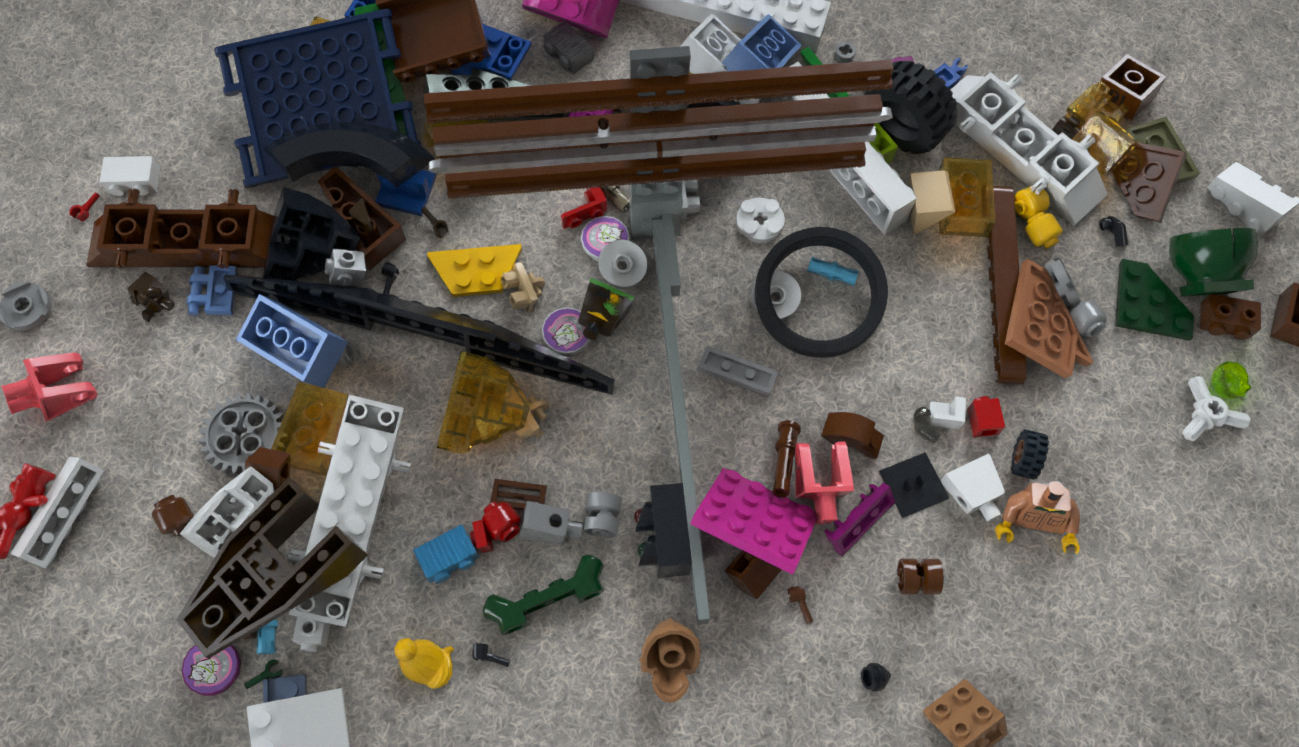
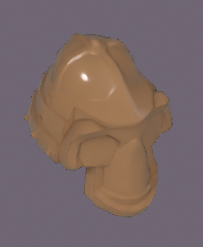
[639,618,702,703]

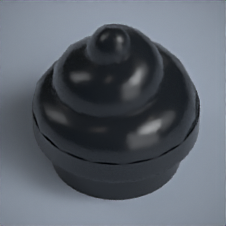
[861,663,891,692]

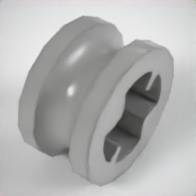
[834,41,856,63]

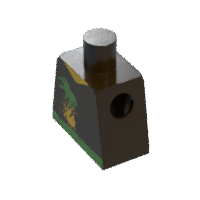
[578,278,635,340]

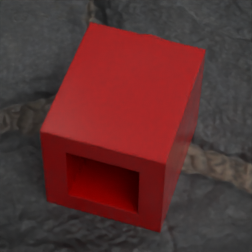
[967,396,1005,437]

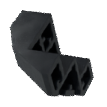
[262,187,360,281]

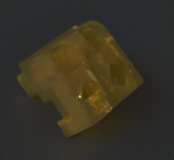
[1064,81,1129,147]

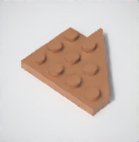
[1005,259,1093,378]

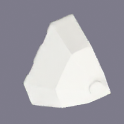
[180,467,280,558]

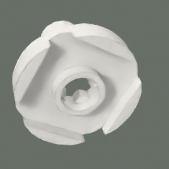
[736,198,785,243]

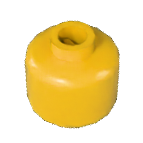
[1014,185,1050,220]
[1025,211,1063,249]

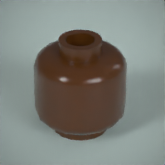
[151,495,194,537]

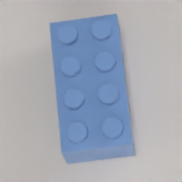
[722,14,802,71]
[236,294,348,388]

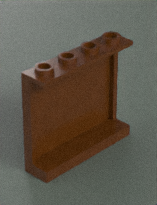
[375,0,490,83]

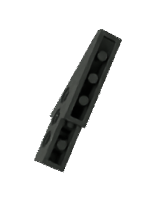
[424,68,570,120]

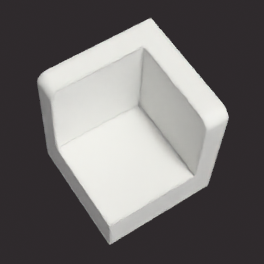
[928,397,966,430]

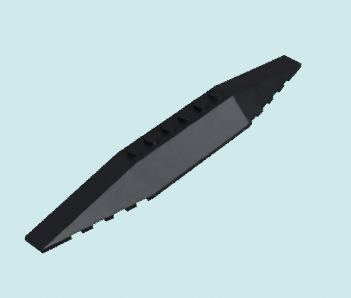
[223,274,615,395]

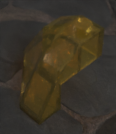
[437,351,531,454]

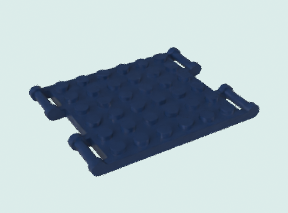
[214,9,421,188]

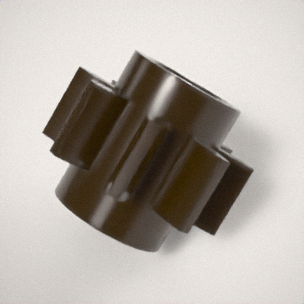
[1052,115,1082,141]

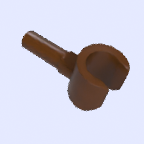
[787,586,813,624]

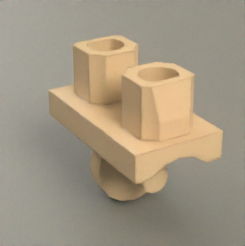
[501,262,545,313]
[502,389,549,440]

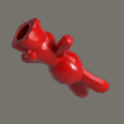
[0,463,56,560]

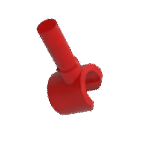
[69,192,100,222]

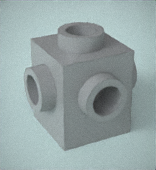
[325,249,366,287]

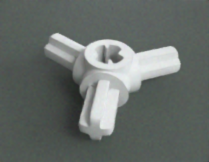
[1182,376,1251,442]

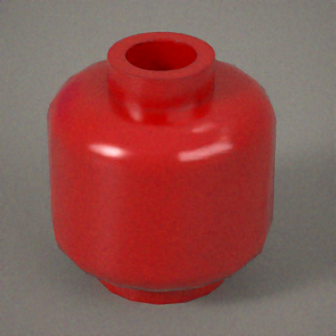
[481,502,521,543]

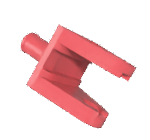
[1,353,97,422]
[795,441,854,524]

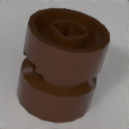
[897,558,944,595]

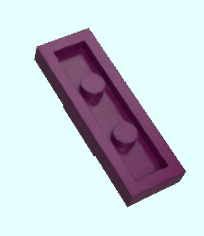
[824,483,895,557]

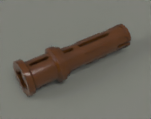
[772,420,801,498]

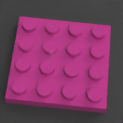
[690,468,817,575]

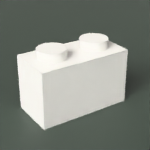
[100,156,160,196]

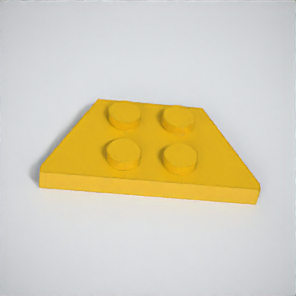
[427,244,522,297]

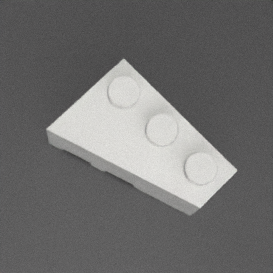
[1207,162,1299,238]

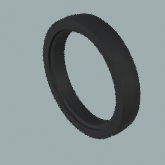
[755,227,888,358]

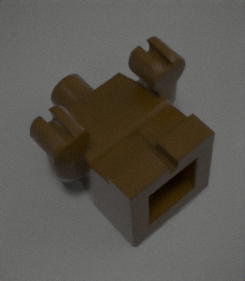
[128,272,175,322]

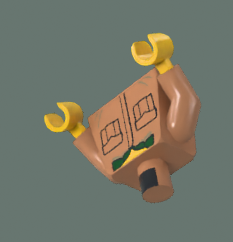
[995,481,1080,554]

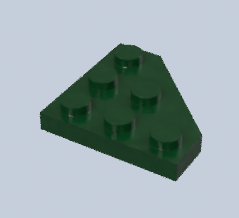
[1115,259,1194,341]

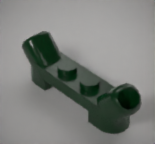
[483,555,604,635]

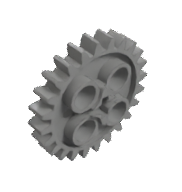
[198,392,288,476]

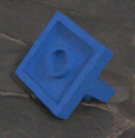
[375,170,437,216]

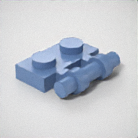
[186,266,238,316]

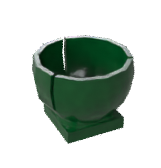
[1169,228,1258,297]

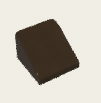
[349,199,375,236]

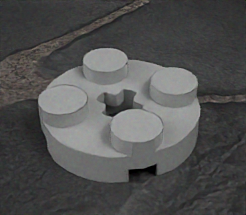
[1045,256,1081,306]
[0,282,52,331]

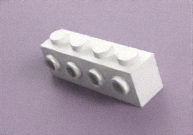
[10,457,104,569]

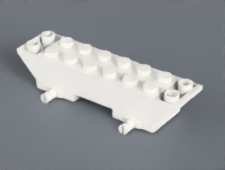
[951,72,1108,226]
[288,395,411,627]

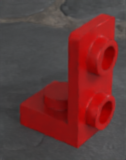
[561,187,607,229]

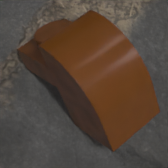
[821,412,884,459]

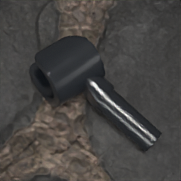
[381,262,399,295]
[472,643,510,667]

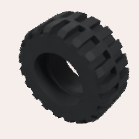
[864,61,958,154]

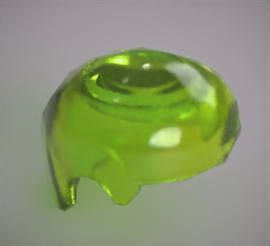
[1211,361,1251,399]

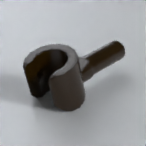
[421,207,449,238]

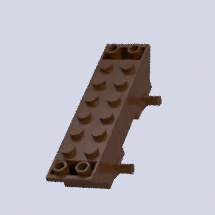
[86,188,274,269]

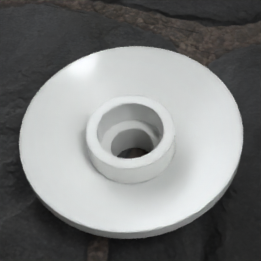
[598,240,647,288]
[751,271,801,319]

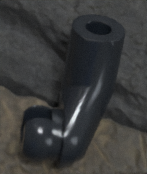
[1099,216,1129,247]

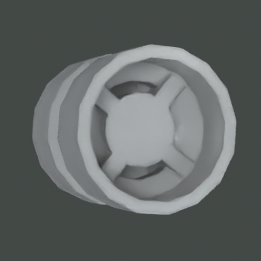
[583,492,622,538]

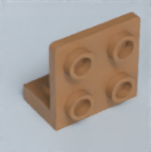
[923,679,1008,747]

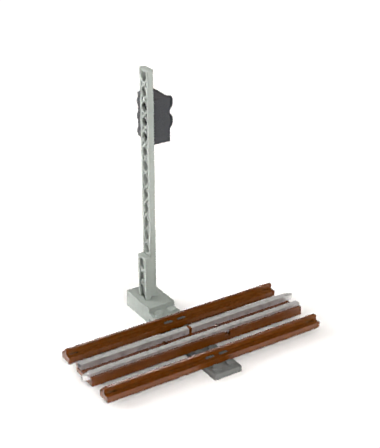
[424,46,893,625]

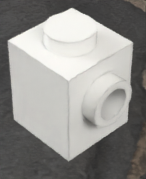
[292,617,331,652]

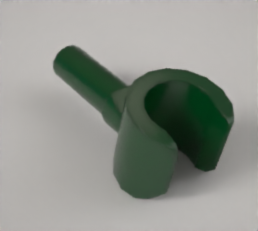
[244,659,283,689]

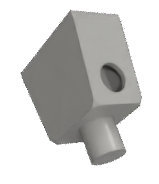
[518,501,583,544]

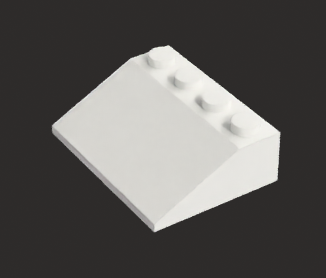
[680,13,761,104]
[246,688,350,747]

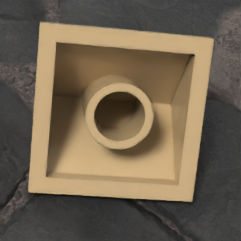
[908,170,955,234]

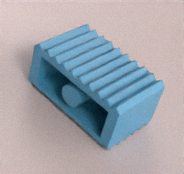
[413,525,479,584]

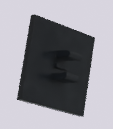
[879,452,950,518]

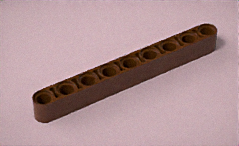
[984,185,1027,385]

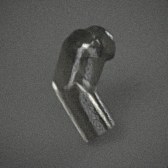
[913,407,941,445]

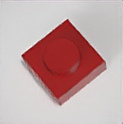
[470,520,494,553]

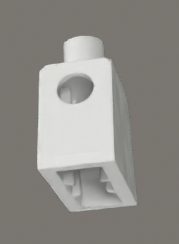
[940,454,1005,522]

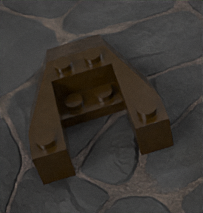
[176,477,368,659]

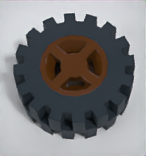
[1011,429,1049,480]

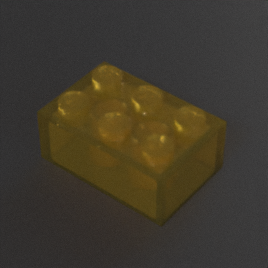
[938,157,996,237]
[271,382,349,477]

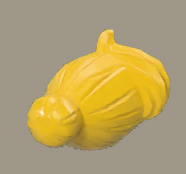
[394,638,454,689]

